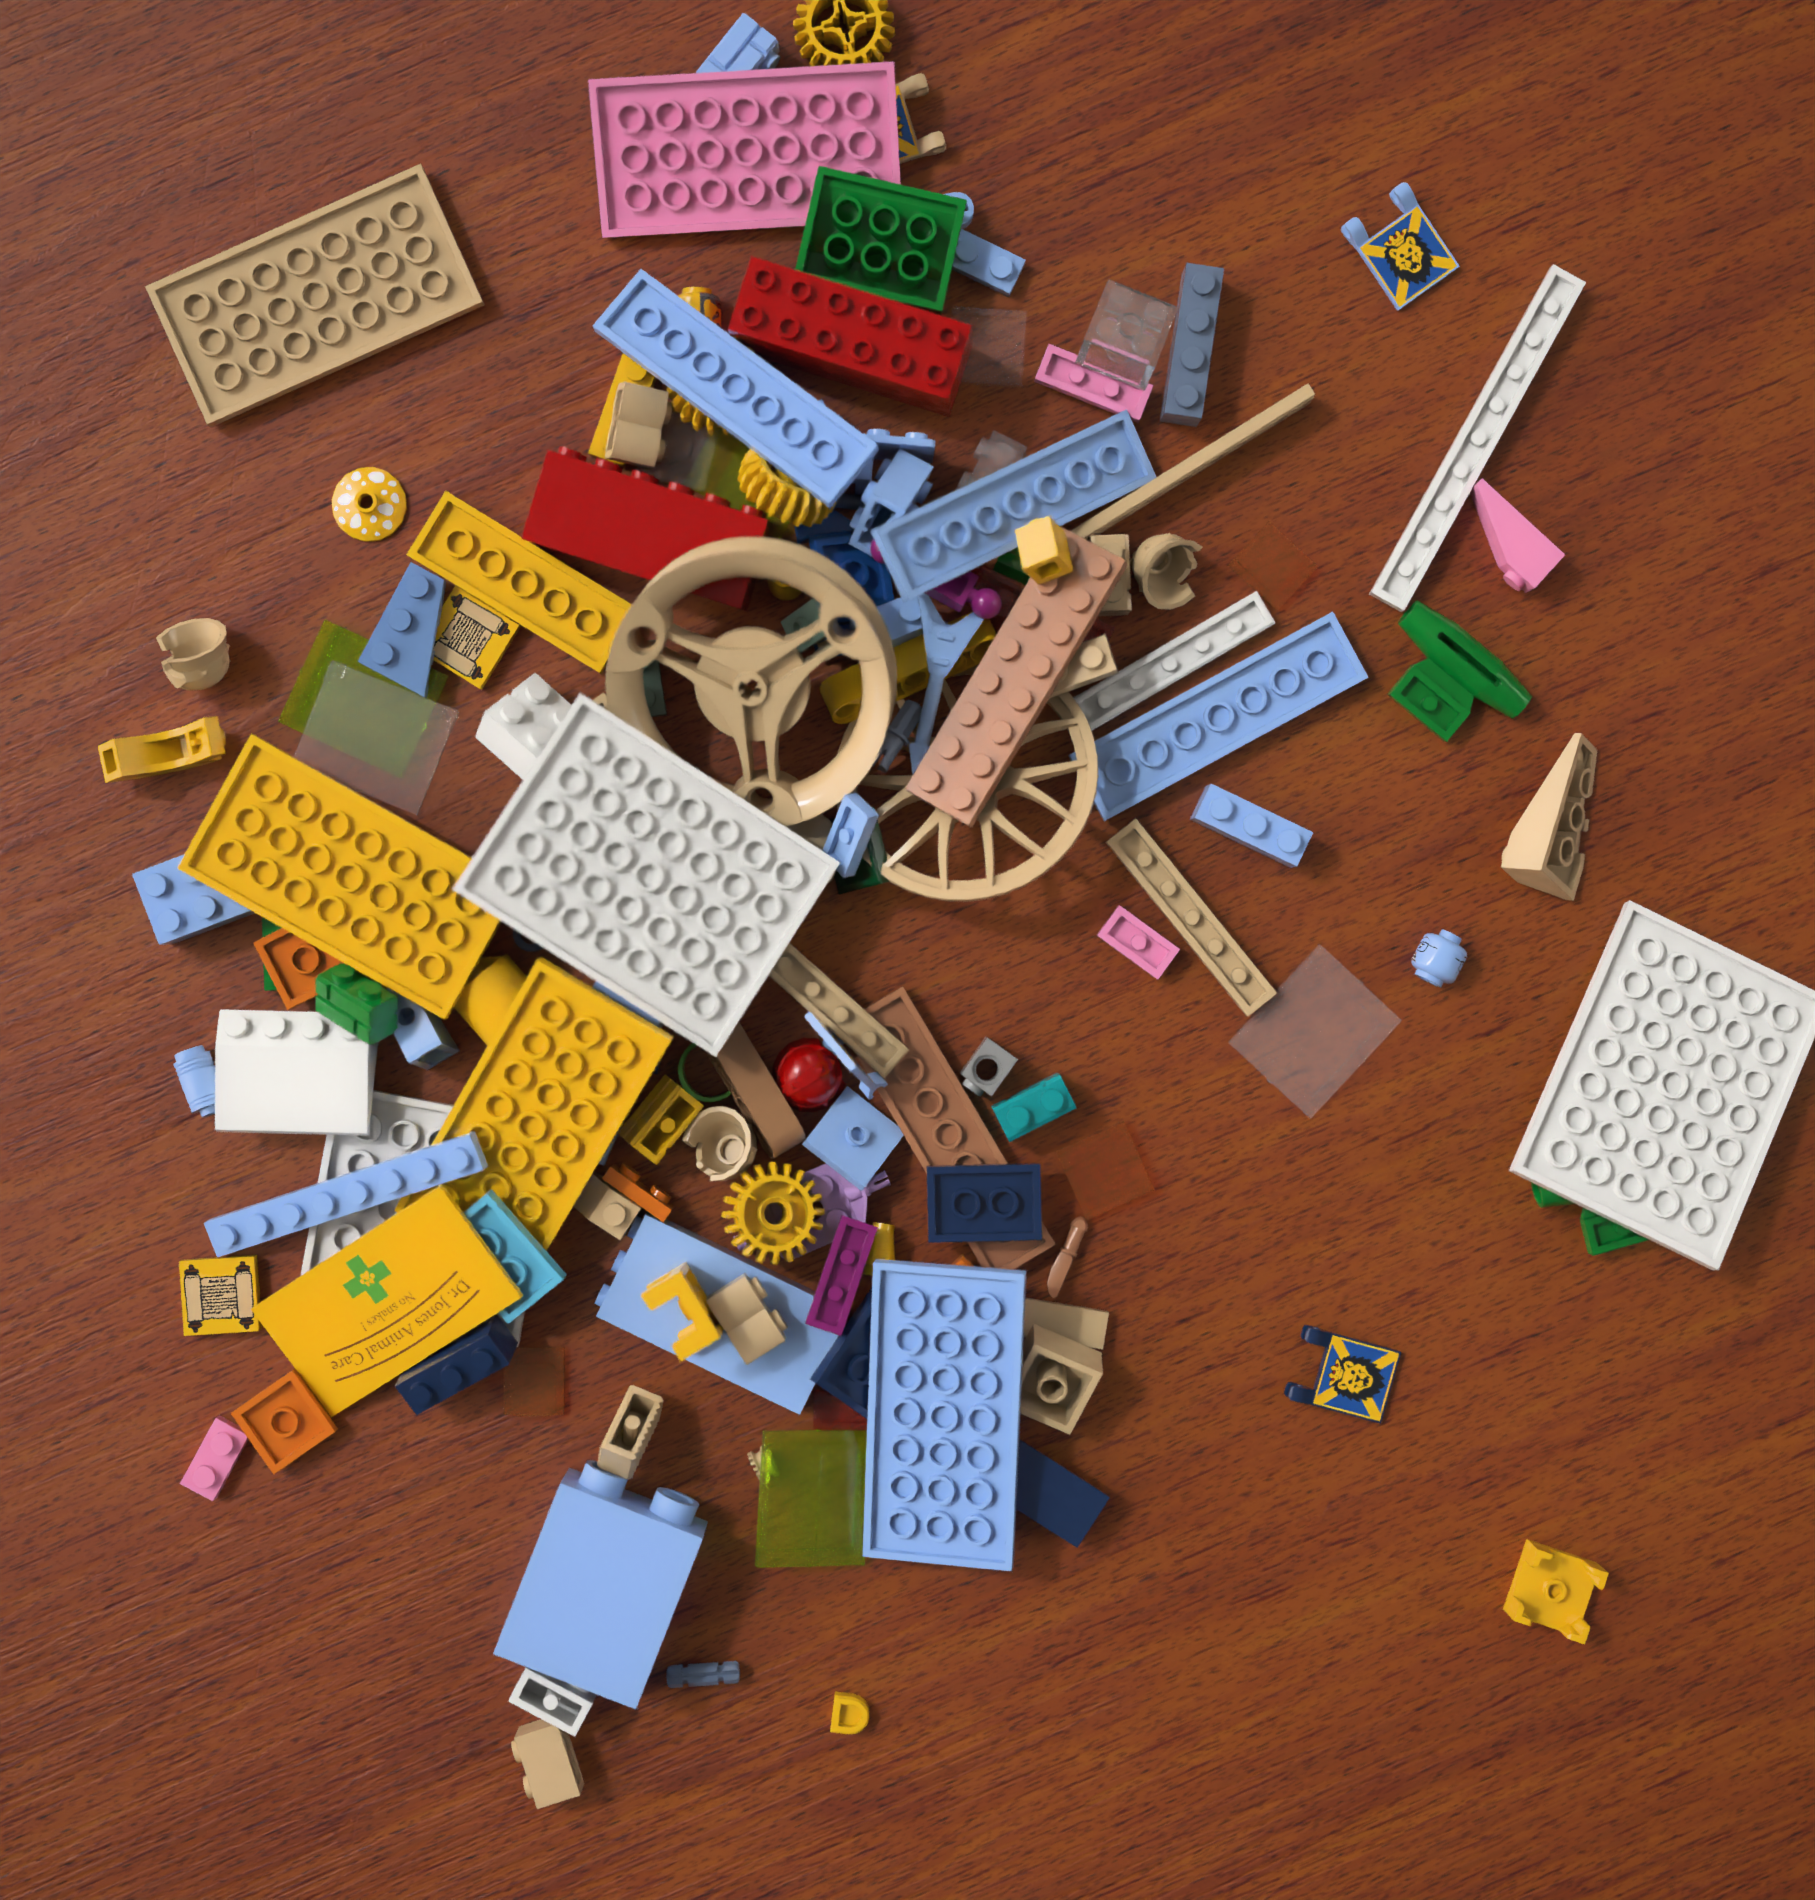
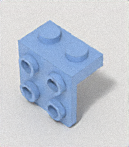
[852,429,936,495]

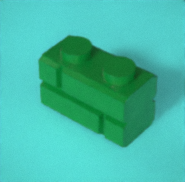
[315,963,398,1045]

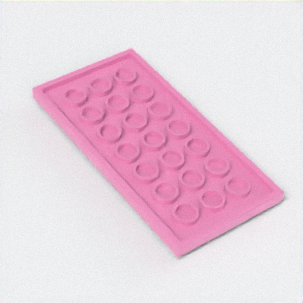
[588,62,901,238]

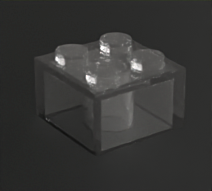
[1075,279,1178,391]

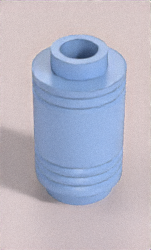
[173,1045,215,1118]

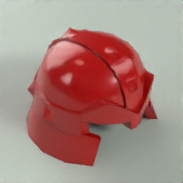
[772,1038,846,1112]

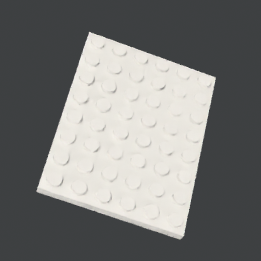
[452,693,840,1057]
[1509,900,1815,1270]

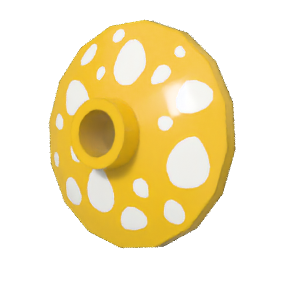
[332,467,407,542]

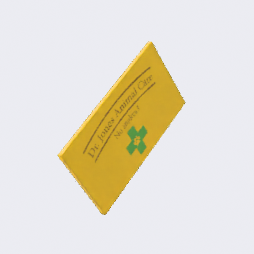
[251,1184,523,1417]

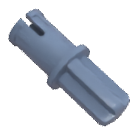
[872,700,922,773]

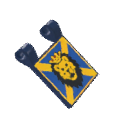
[1284,1324,1401,1424]

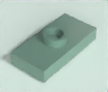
[781,598,826,654]

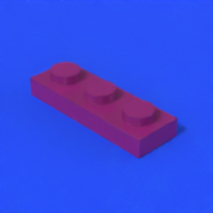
[805,1215,878,1336]

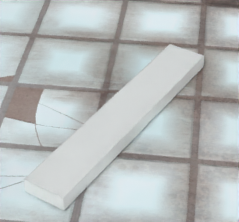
[1074,591,1275,731]

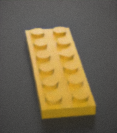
[407,491,632,674]

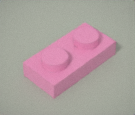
[1096,905,1180,979]
[180,1415,249,1501]

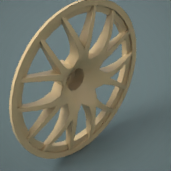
[837,664,1098,901]

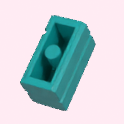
[991,1072,1077,1142]

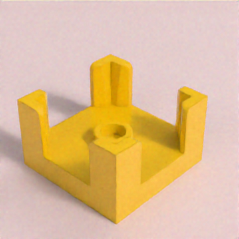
[641,1262,724,1362]
[1503,1539,1609,1644]

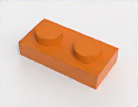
[602,1163,675,1222]

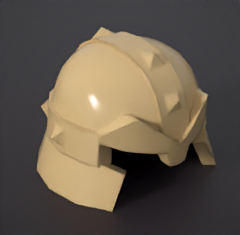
[1130,533,1202,610]
[156,618,231,690]
[682,1106,758,1181]

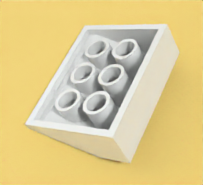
[215,1010,378,1136]

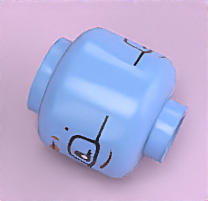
[1411,929,1467,988]

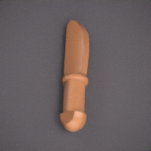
[1047,1217,1088,1298]

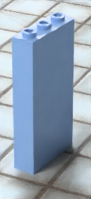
[594,1212,849,1415]

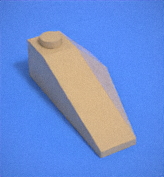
[1501,733,1597,901]

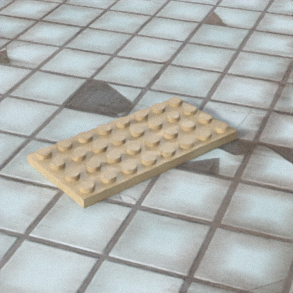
[145,164,485,427]

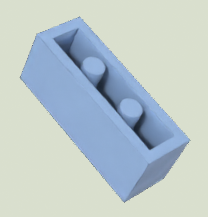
[1190,784,1313,868]

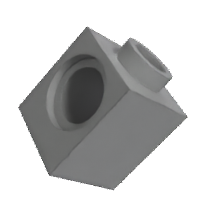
[960,1036,1018,1097]

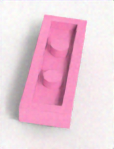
[1034,344,1153,423]

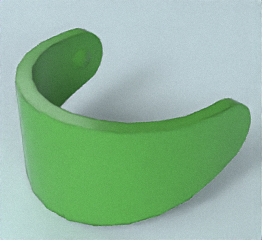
[678,1042,731,1102]

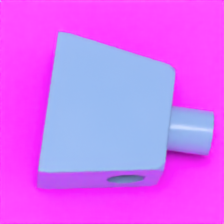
[386,988,459,1070]

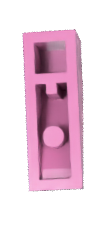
[1470,479,1565,593]

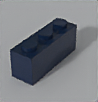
[395,1314,518,1415]

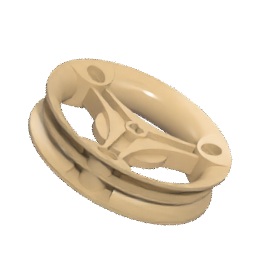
[605,537,897,827]

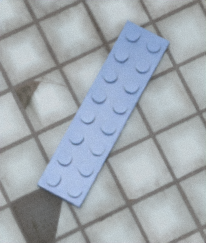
[593,269,879,508]
[871,409,1156,602]
[1069,612,1368,821]

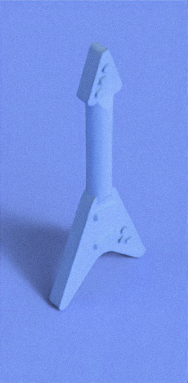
[909,593,984,774]

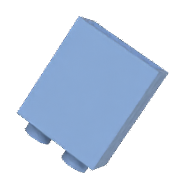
[493,1460,708,1709]

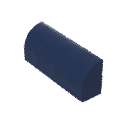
[1016,1439,1110,1548]

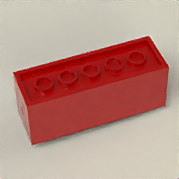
[728,256,973,417]
[521,446,773,611]

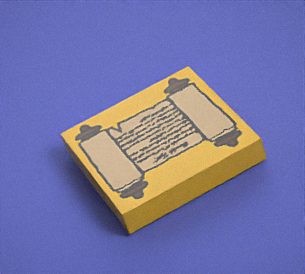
[433,585,521,690]
[179,1255,262,1336]

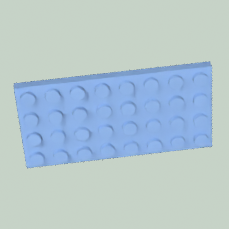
[862,1259,1027,1571]

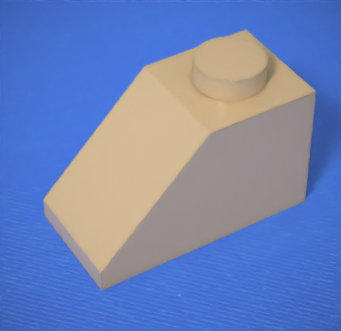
[574,1171,642,1240]

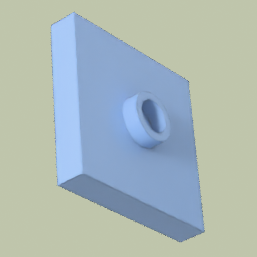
[802,1086,903,1191]

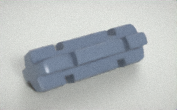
[666,1661,740,1688]

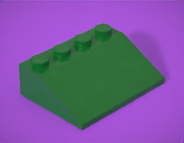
[795,166,967,316]

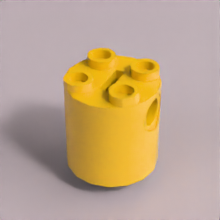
[454,954,527,1046]

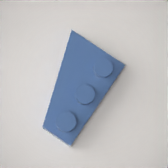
[358,562,447,698]

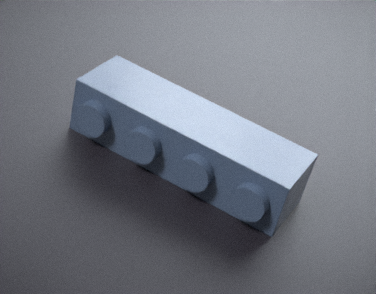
[1160,263,1224,427]

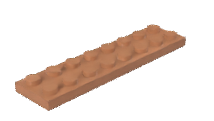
[905,527,1128,828]
[855,986,1056,1270]

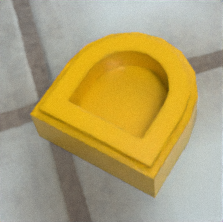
[830,1691,870,1734]

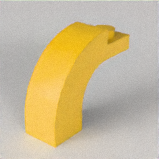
[98,716,226,783]

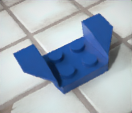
[794,509,894,656]

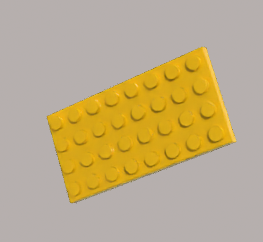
[177,734,502,1020]
[394,957,673,1251]

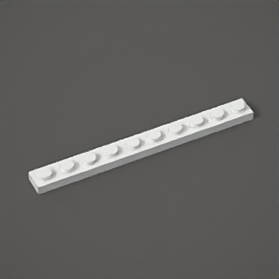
[1369,264,1586,612]

